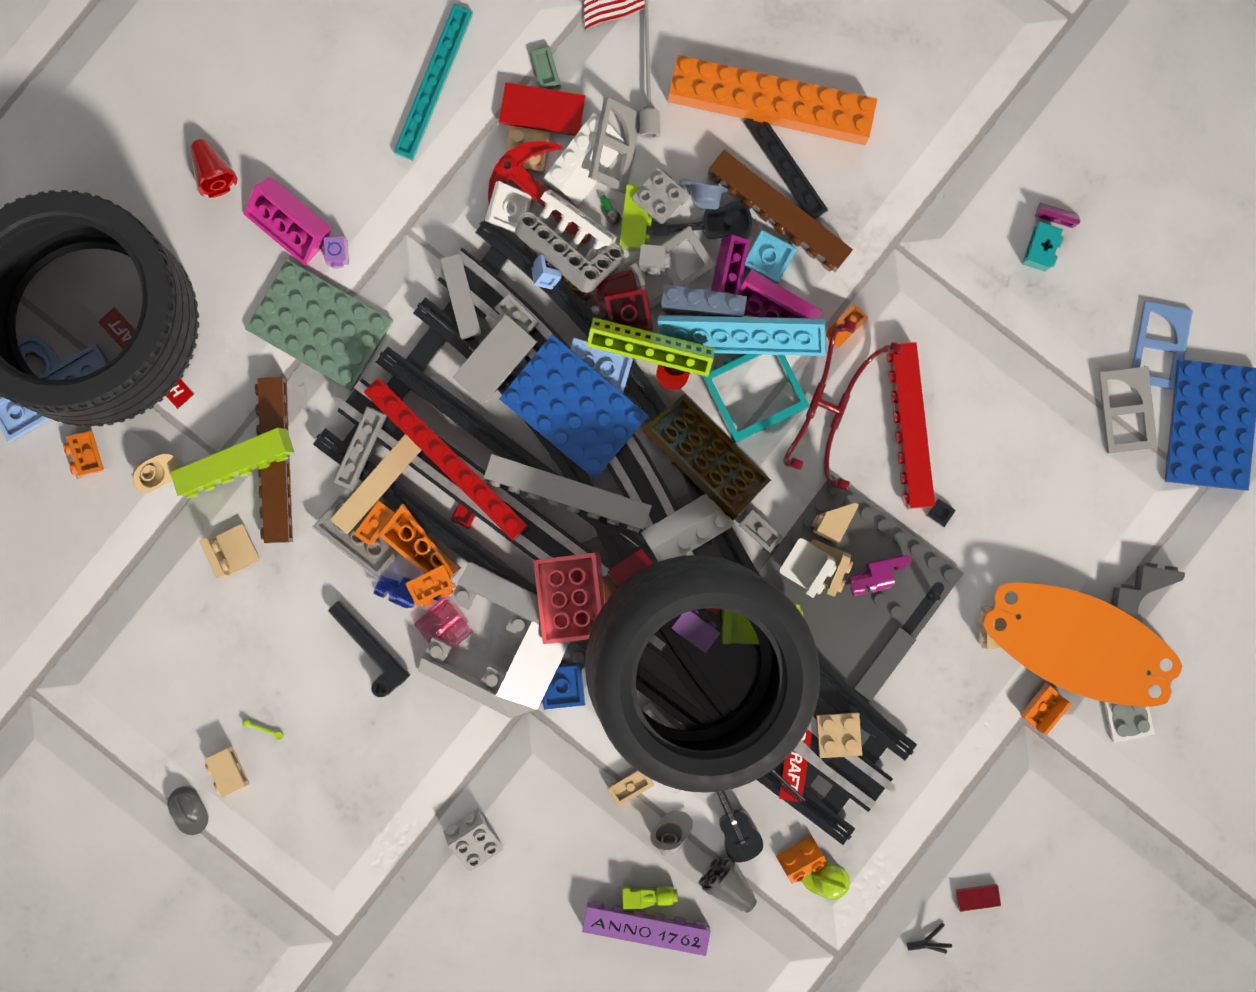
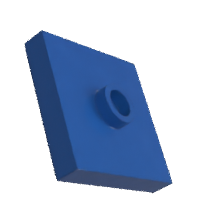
[543,664,586,710]

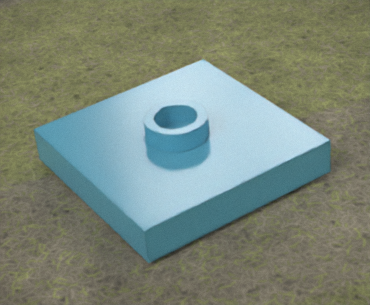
[745,229,797,284]

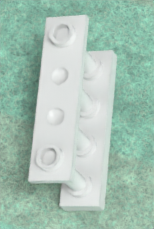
[538,190,617,262]

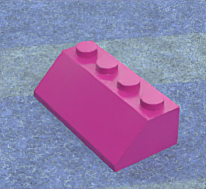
[244,177,333,266]
[739,270,822,319]

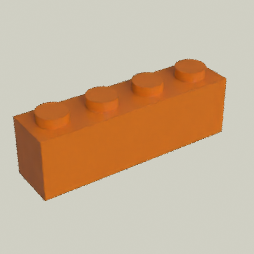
[378,504,461,579]

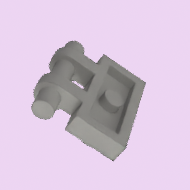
[485,294,539,333]

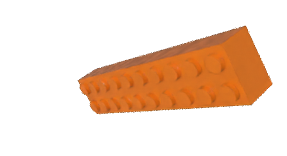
[668,55,877,145]

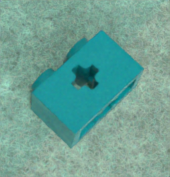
[1022,222,1064,272]

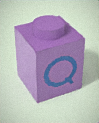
[324,236,349,269]

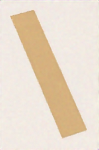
[330,434,421,534]

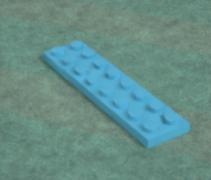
[658,315,826,356]

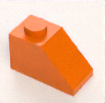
[826,304,869,348]

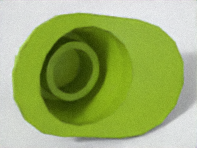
[802,862,850,900]

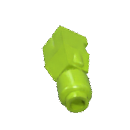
[623,885,678,909]

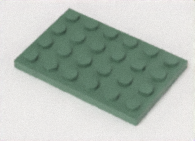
[245,259,393,391]

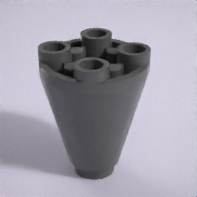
[698,857,757,913]

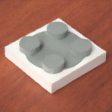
[1104,702,1155,743]

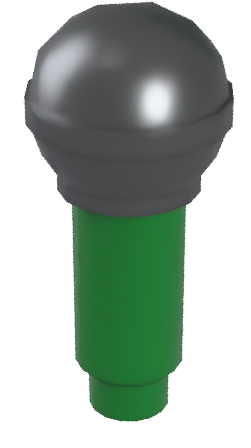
[600,195,621,224]

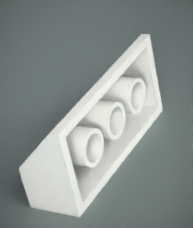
[544,113,625,208]
[641,494,735,562]

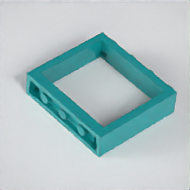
[702,354,810,444]

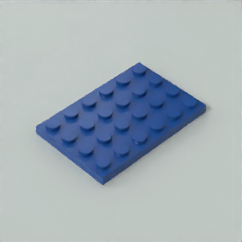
[499,334,649,479]
[1165,359,1256,491]

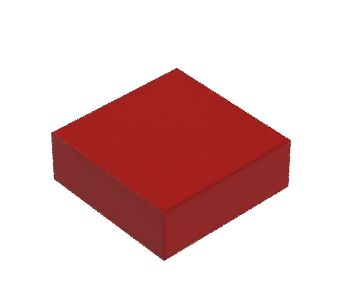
[450,504,476,529]

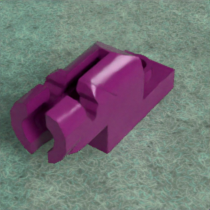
[849,555,912,597]

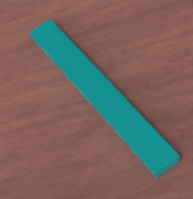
[393,4,473,161]

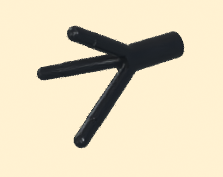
[906,923,952,954]

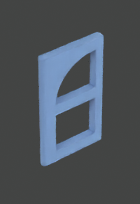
[1132,301,1193,390]

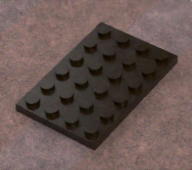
[642,394,771,520]

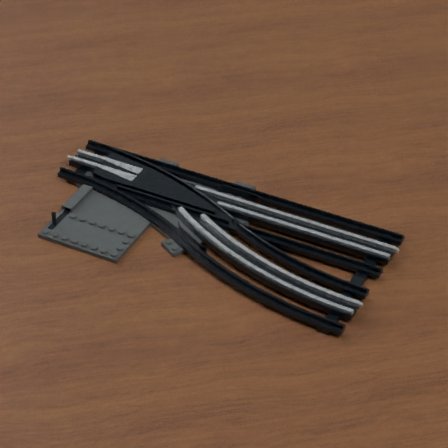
[313,220,964,845]

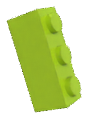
[620,185,652,252]

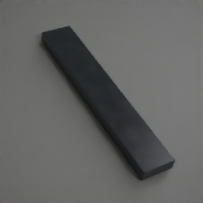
[743,118,828,220]

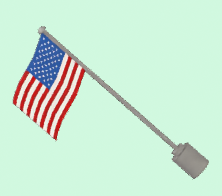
[584,0,660,139]

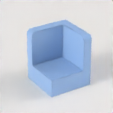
[531,254,561,289]

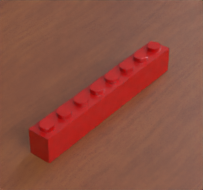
[886,342,935,509]

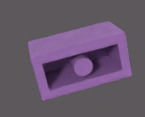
[671,610,720,653]

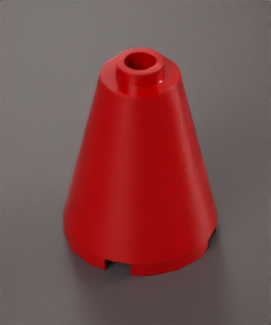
[190,139,238,198]

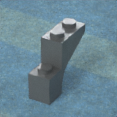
[1111,563,1185,615]

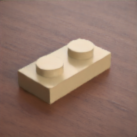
[607,771,654,807]

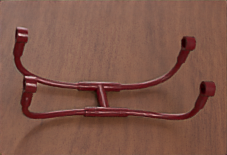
[783,320,903,490]

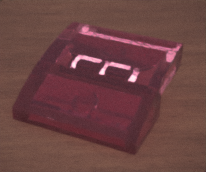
[414,598,473,651]

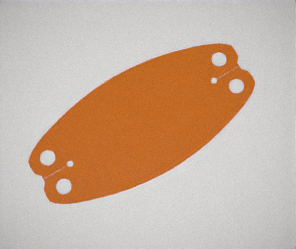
[983,583,1183,707]

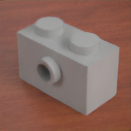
[639,244,671,275]

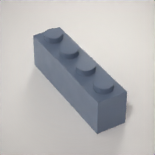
[661,284,747,317]

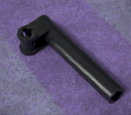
[328,600,411,697]

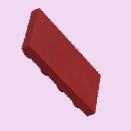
[499,82,586,136]

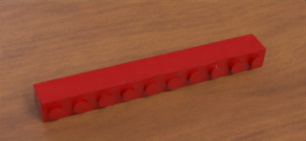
[363,378,528,541]

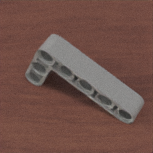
[515,212,625,293]

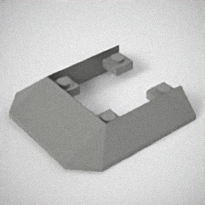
[418,562,570,718]

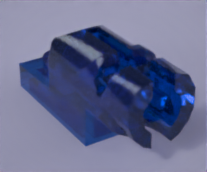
[373,576,442,608]

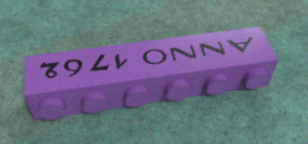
[582,901,711,956]

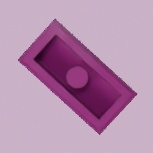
[1035,203,1081,228]

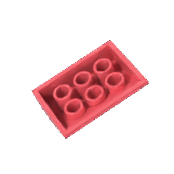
[533,553,606,645]

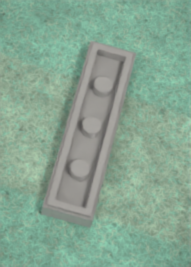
[440,254,482,339]
[333,406,387,491]

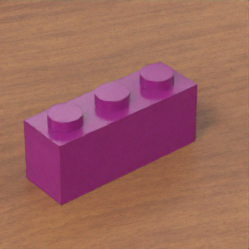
[711,235,750,295]

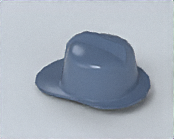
[679,179,728,210]

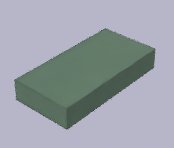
[530,46,561,89]

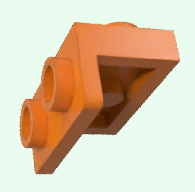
[1020,683,1072,735]
[776,835,827,884]

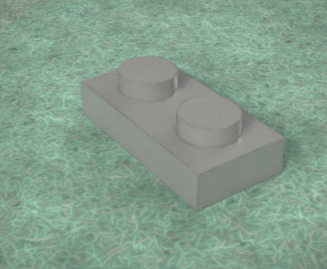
[738,510,783,553]

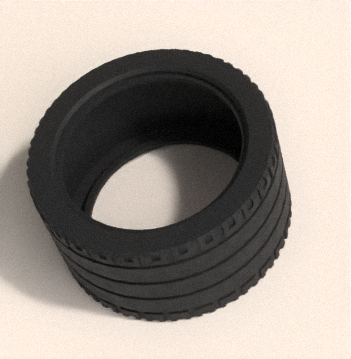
[0,190,199,427]

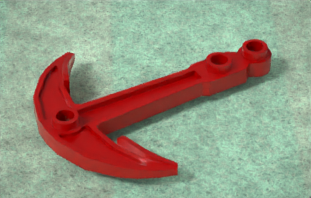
[488,141,592,243]

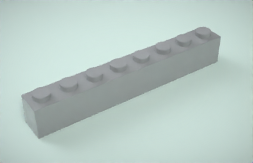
[484,454,651,533]

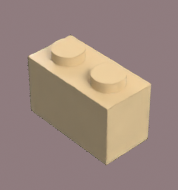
[205,746,250,797]

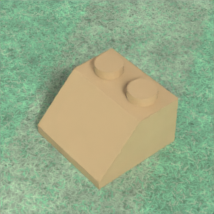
[811,503,859,543]

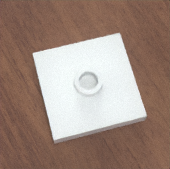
[485,181,532,234]

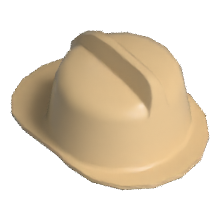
[131,453,180,493]

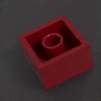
[604,285,653,331]

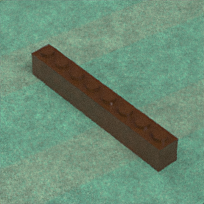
[708,150,853,273]
[255,377,293,544]

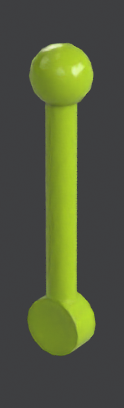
[242,719,284,740]

